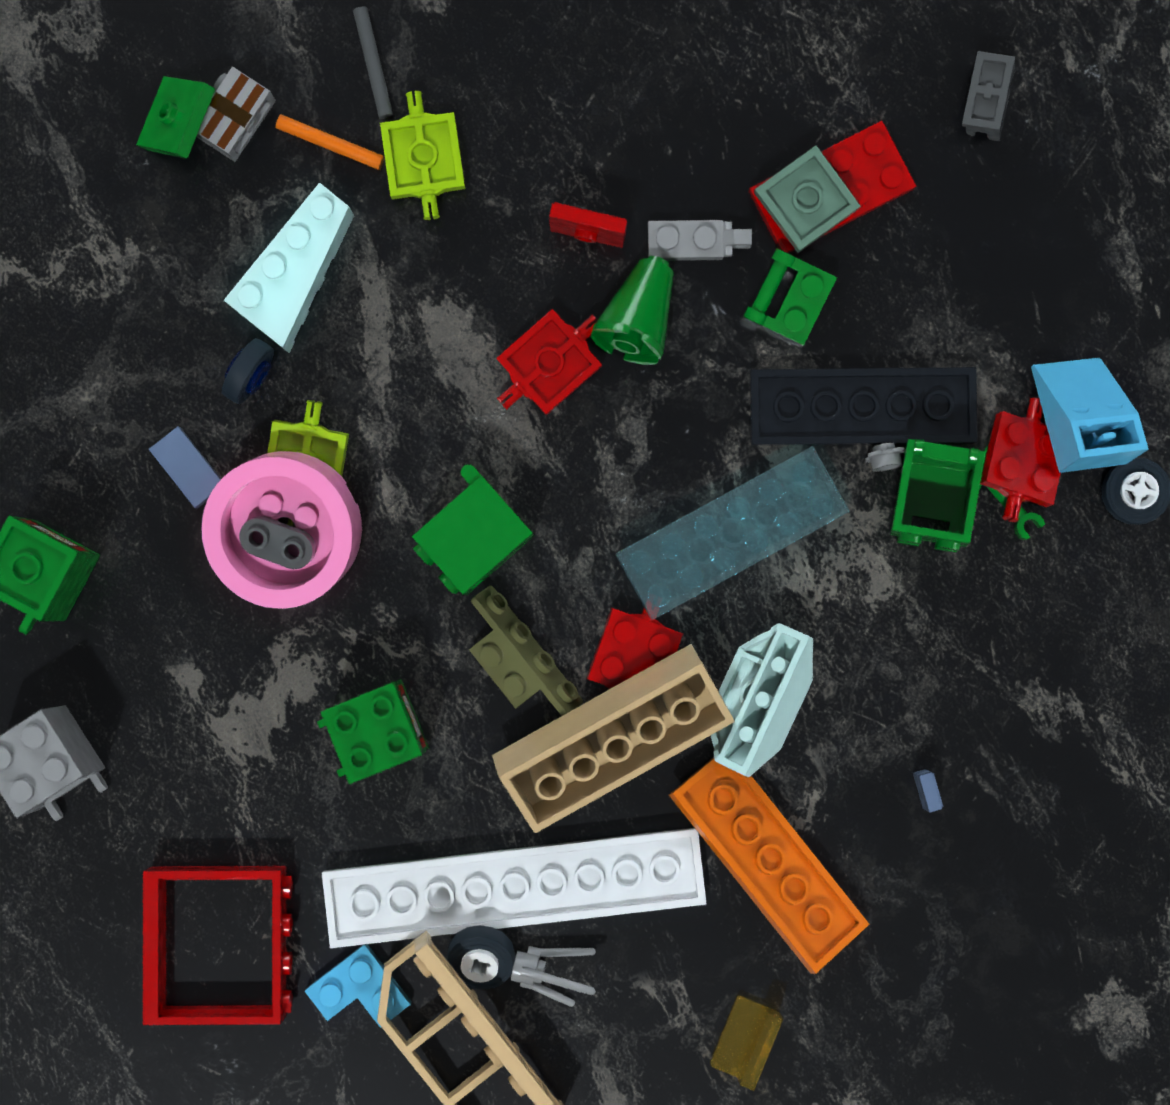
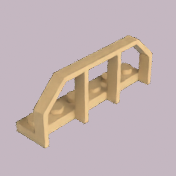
[377,930,564,1105]

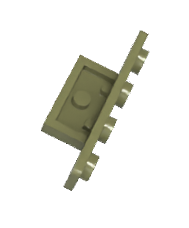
[469,585,583,716]

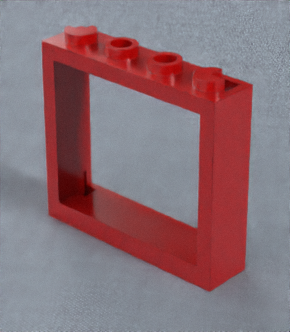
[143,866,293,1025]

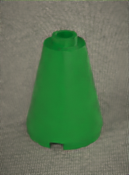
[591,256,674,365]

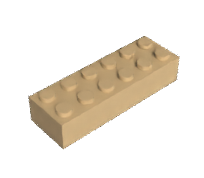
[492,644,735,833]

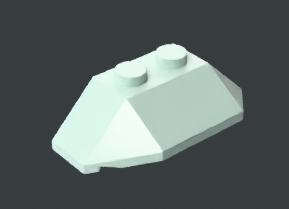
[711,623,813,778]

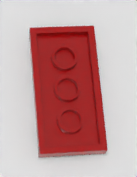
[749,121,916,254]

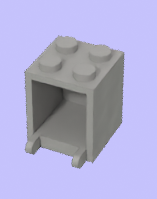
[0,705,108,821]

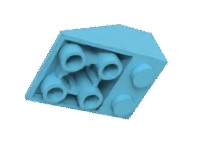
[1031,358,1148,473]

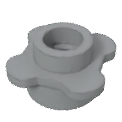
[865,443,905,472]

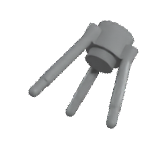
[511,946,596,1007]

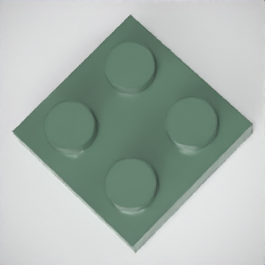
[754,145,861,253]

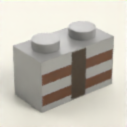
[197,66,276,162]

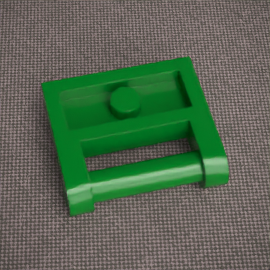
[743,248,837,345]

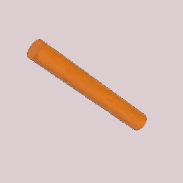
[275,114,385,170]

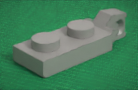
[648,220,752,260]

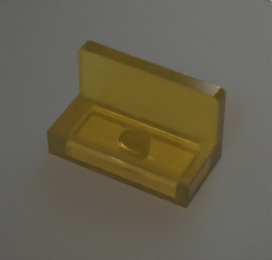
[710,996,783,1091]

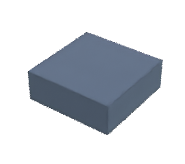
[913,769,943,813]

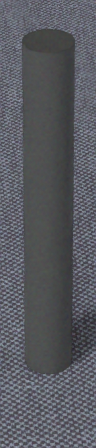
[353,6,393,119]

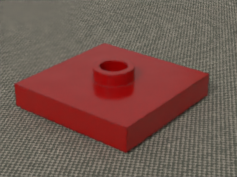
[549,202,627,248]

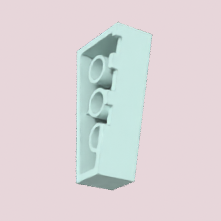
[224,183,354,353]

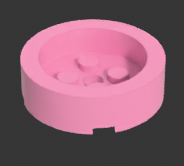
[202,451,362,608]

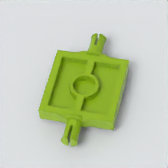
[380,91,466,220]
[268,400,349,526]

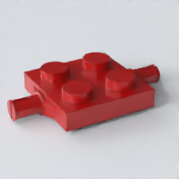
[496,309,602,416]
[980,398,1061,522]
[586,593,683,689]

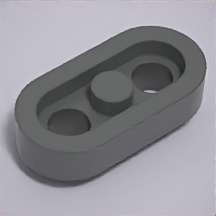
[239,516,316,569]

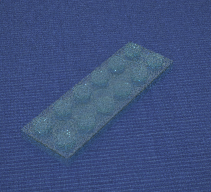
[615,446,850,620]

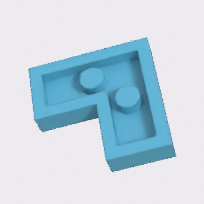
[305,944,411,1028]

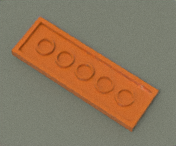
[669,757,870,974]

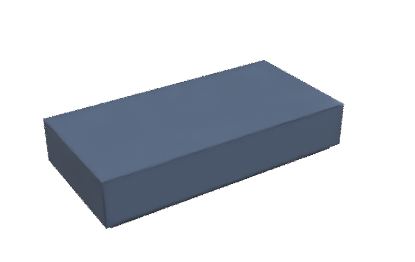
[149,426,221,508]

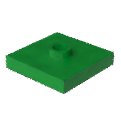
[136,76,215,159]

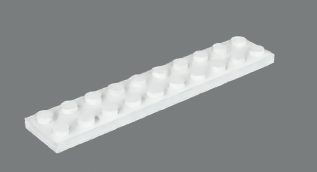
[322,828,707,948]

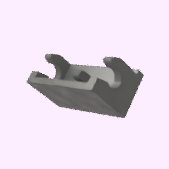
[962,51,1015,141]

